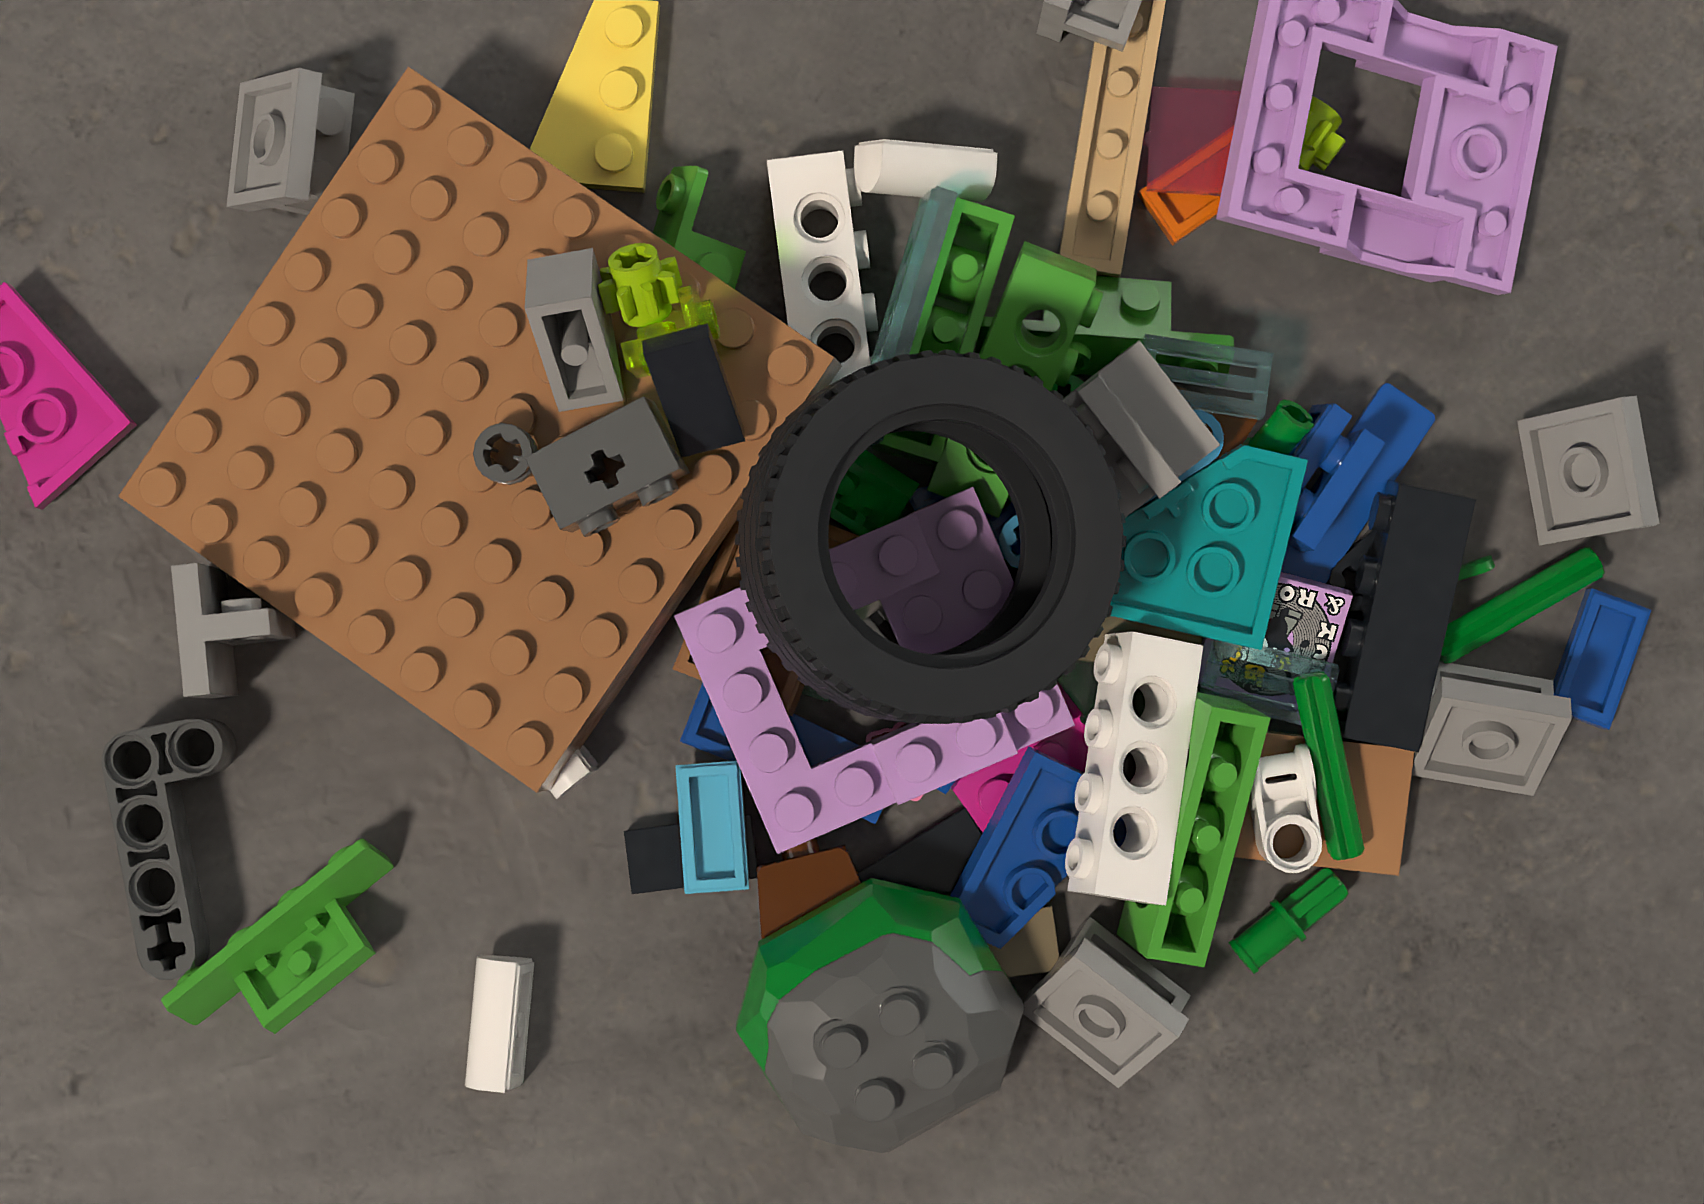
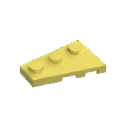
[530,0,660,193]

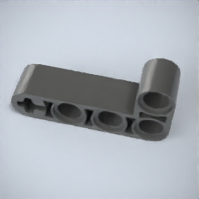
[102,719,236,980]

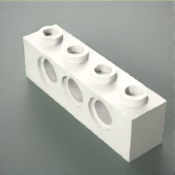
[767,151,882,384]
[1065,632,1203,906]

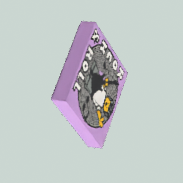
[1198,572,1353,710]

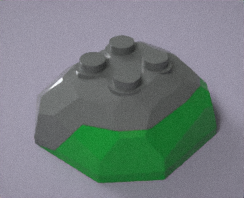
[736,878,1025,1153]

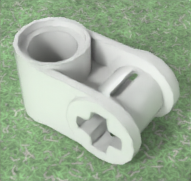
[1248,744,1322,873]

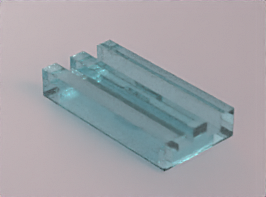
[1142,334,1273,420]
[1197,639,1340,725]

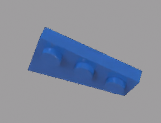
[950,746,1123,949]

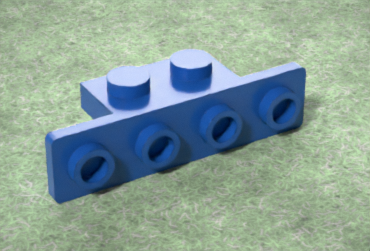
[1281,383,1435,584]

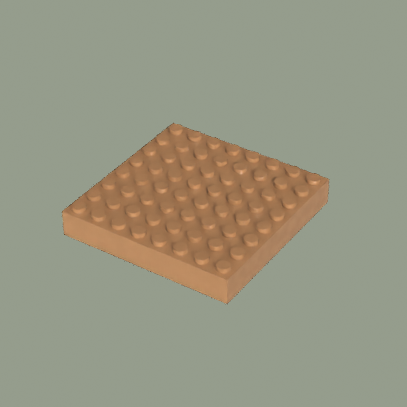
[118,67,842,793]

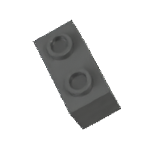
[524,396,690,537]

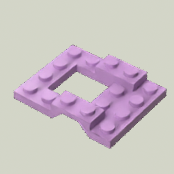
[1216,0,1558,295]
[674,487,1075,854]

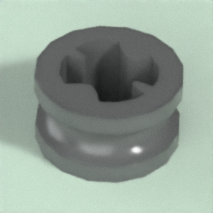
[473,423,538,485]

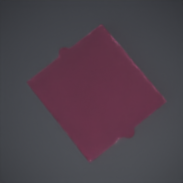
[1143,86,1241,196]

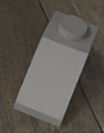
[525,248,624,412]

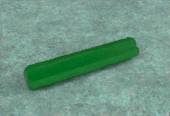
[1440,547,1605,664]
[1293,671,1365,860]

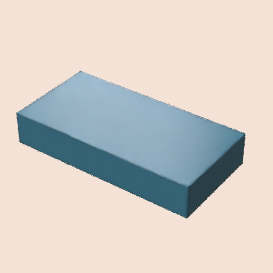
[675,761,750,894]

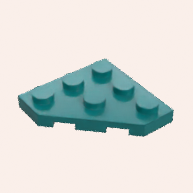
[1110,444,1308,650]

